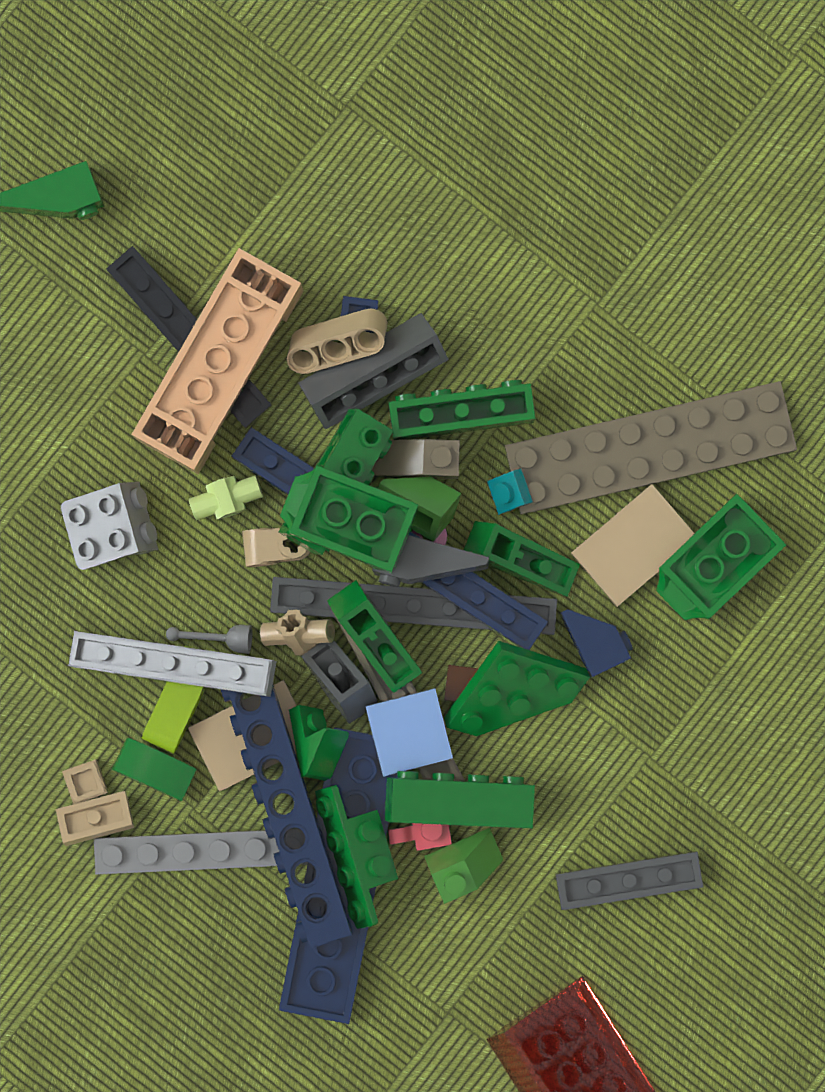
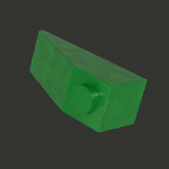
[0,161,105,220]
[464,521,580,597]
[327,580,423,693]

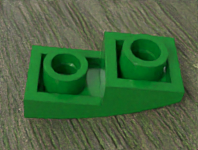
[112,737,197,801]

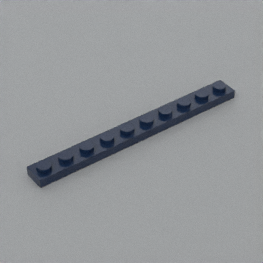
[231,427,548,650]

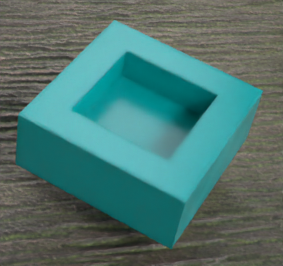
[487,469,533,515]

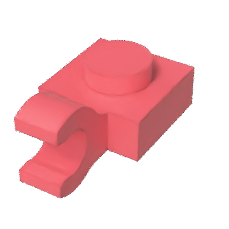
[388,823,452,851]

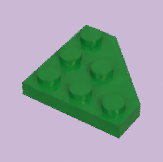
[444,641,590,736]

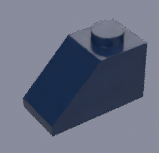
[560,609,633,678]

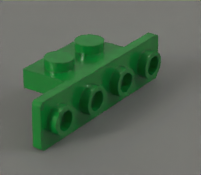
[315,785,398,929]

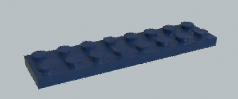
[279,727,397,1024]

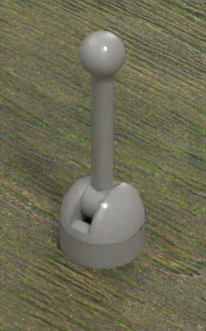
[166,625,252,654]

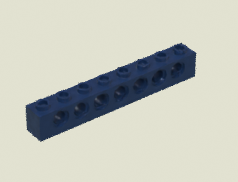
[221,685,353,949]

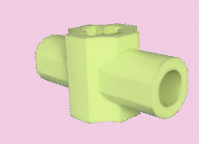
[189,475,263,521]

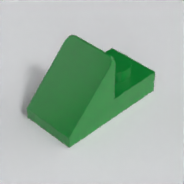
[289,705,349,781]

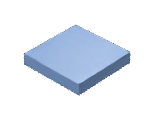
[365,688,453,776]

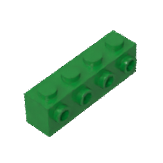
[389,380,536,440]
[278,408,394,555]
[385,771,535,829]

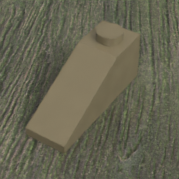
[371,439,460,480]

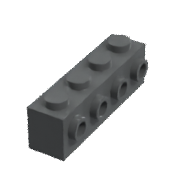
[298,313,449,430]

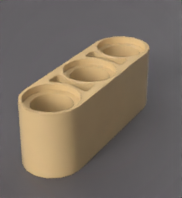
[287,308,387,374]

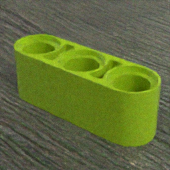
[141,645,206,754]

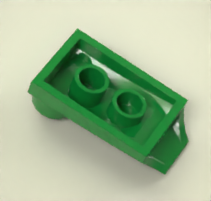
[280,465,419,574]
[656,493,786,620]

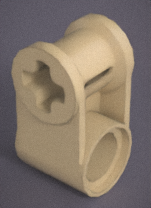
[242,528,310,567]

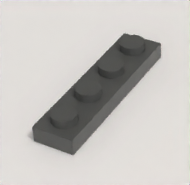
[555,851,703,910]

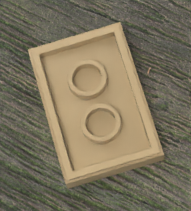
[571,484,694,607]
[188,680,297,792]

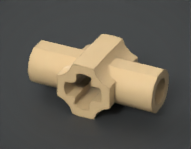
[260,610,335,655]

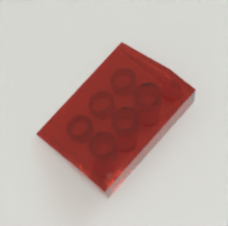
[486,976,655,1092]

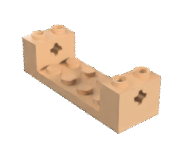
[131,248,304,475]

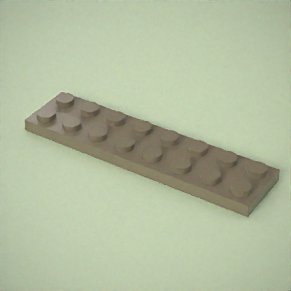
[504,381,797,515]

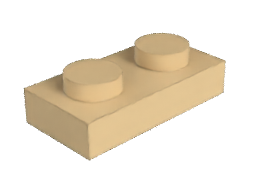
[55,791,135,846]

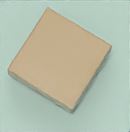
[62,759,109,804]

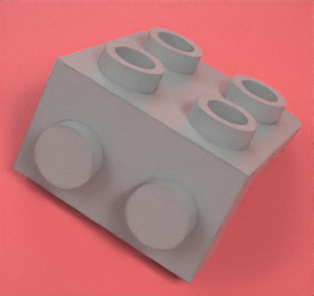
[61,482,158,570]

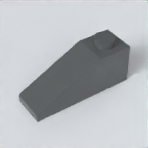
[372,535,490,587]

